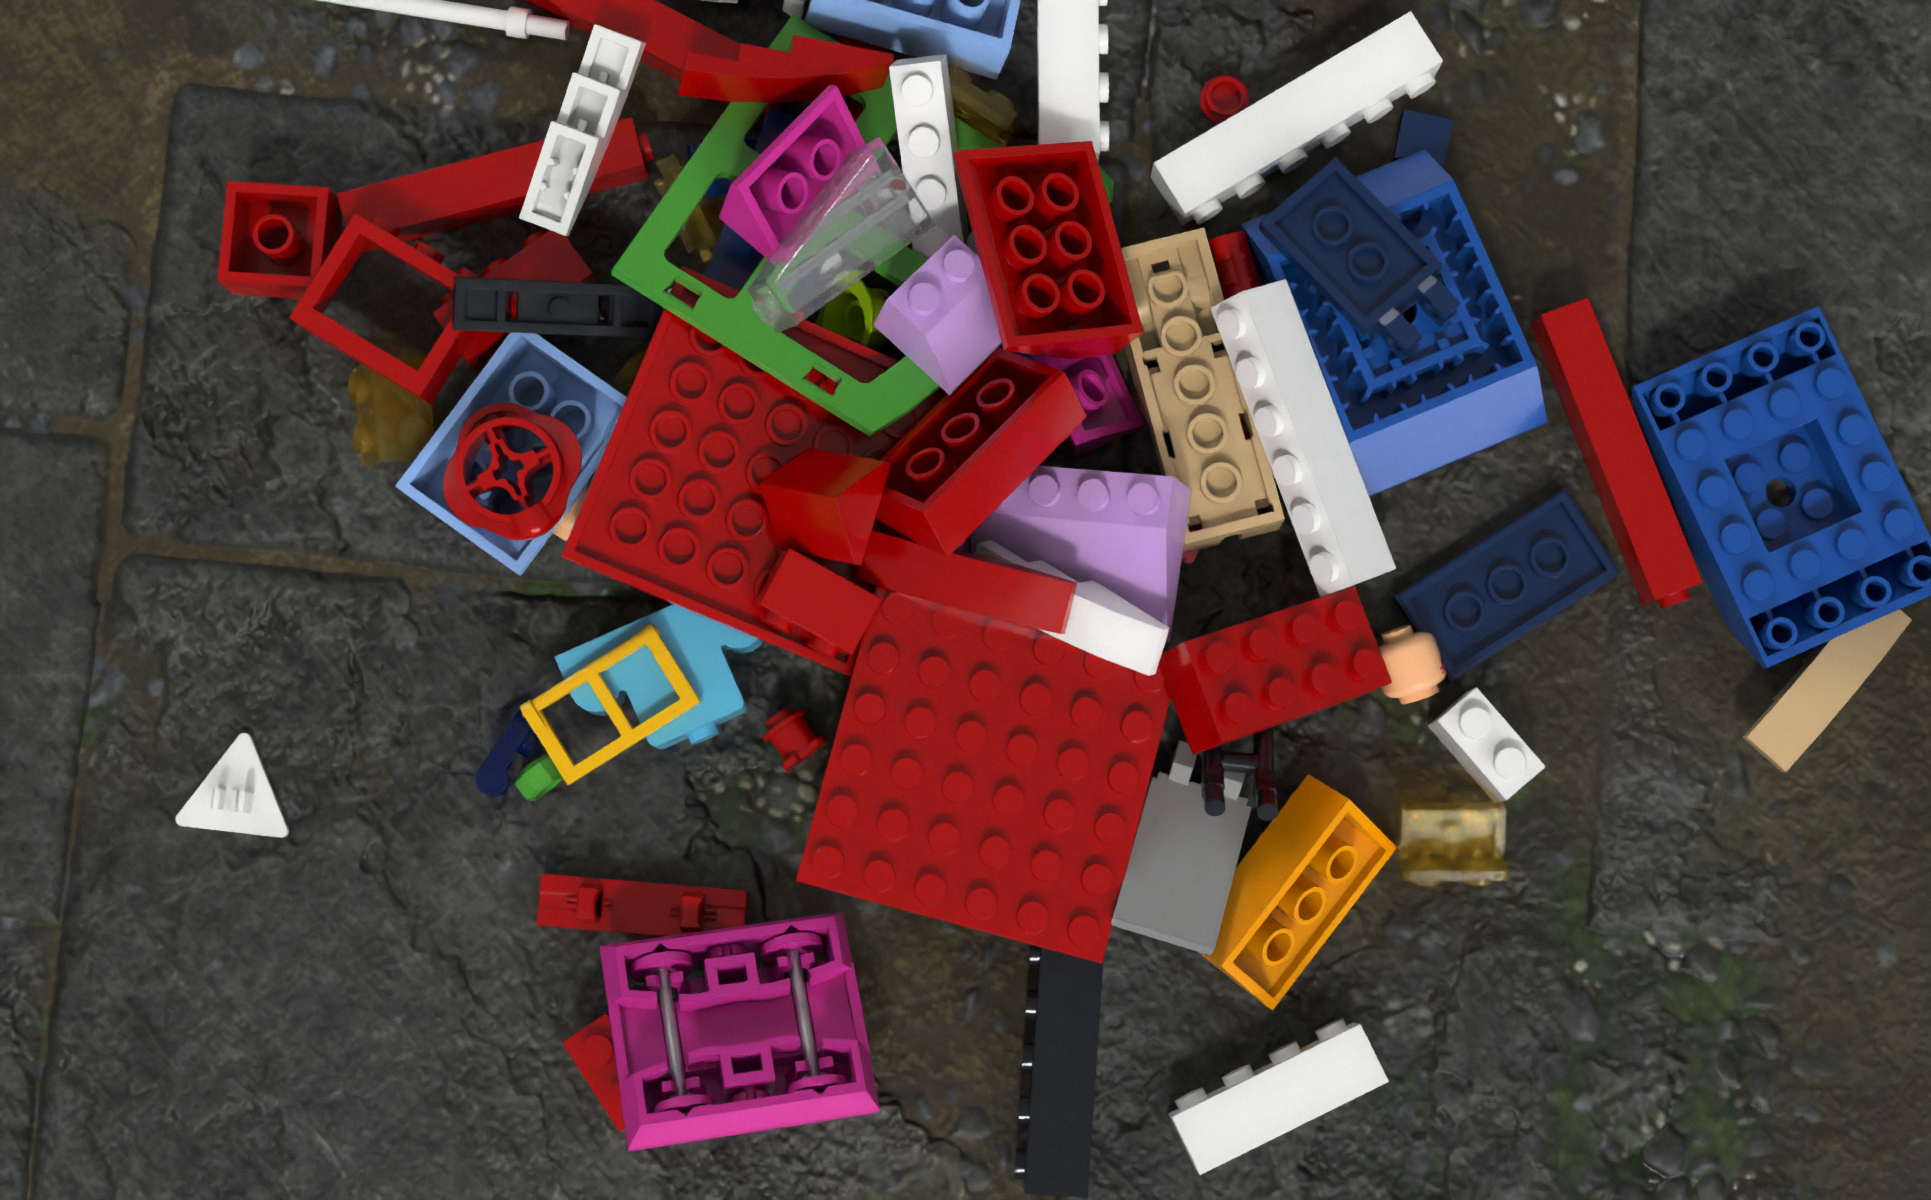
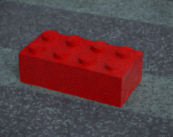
[876,347,1087,557]
[1159,586,1392,755]

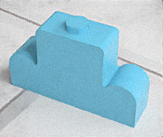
[555,604,763,750]

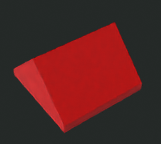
[759,448,891,566]

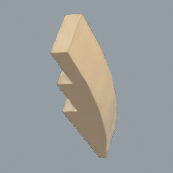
[1743,609,1912,772]

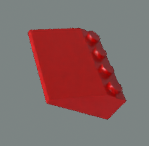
[953,141,1144,359]

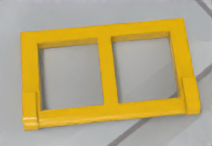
[519,623,701,785]

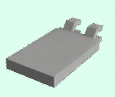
[1111,740,1252,956]

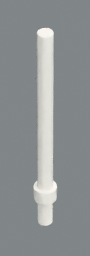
[316,0,570,40]

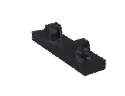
[452,276,663,338]

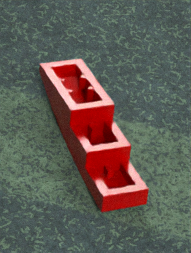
[677,35,894,103]
[855,528,1077,634]

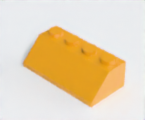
[1198,774,1397,1011]

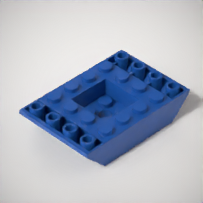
[1240,149,1547,497]
[1631,306,1931,669]

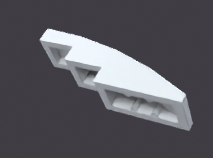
[519,24,646,236]
[974,540,1170,676]

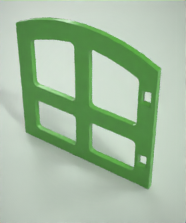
[611,14,1002,437]

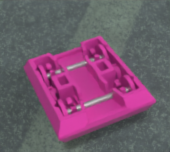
[600,911,880,1152]

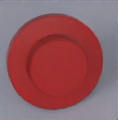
[1199,75,1250,125]

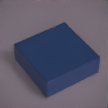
[1392,109,1453,168]

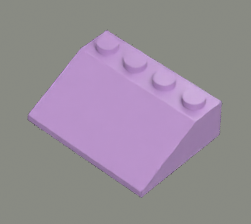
[971,466,1192,642]

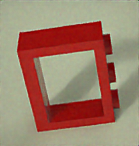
[289,213,480,405]

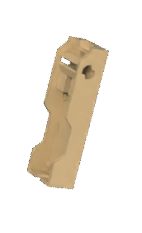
[1121,227,1285,552]

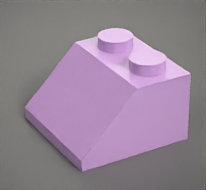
[873,234,1002,396]

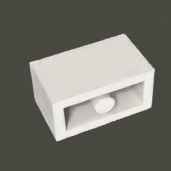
[1427,687,1546,803]

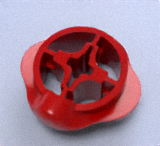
[443,402,582,541]

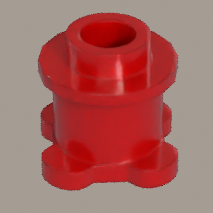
[762,706,827,772]

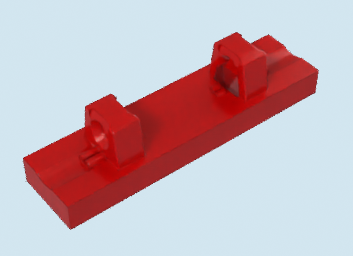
[536,873,749,936]

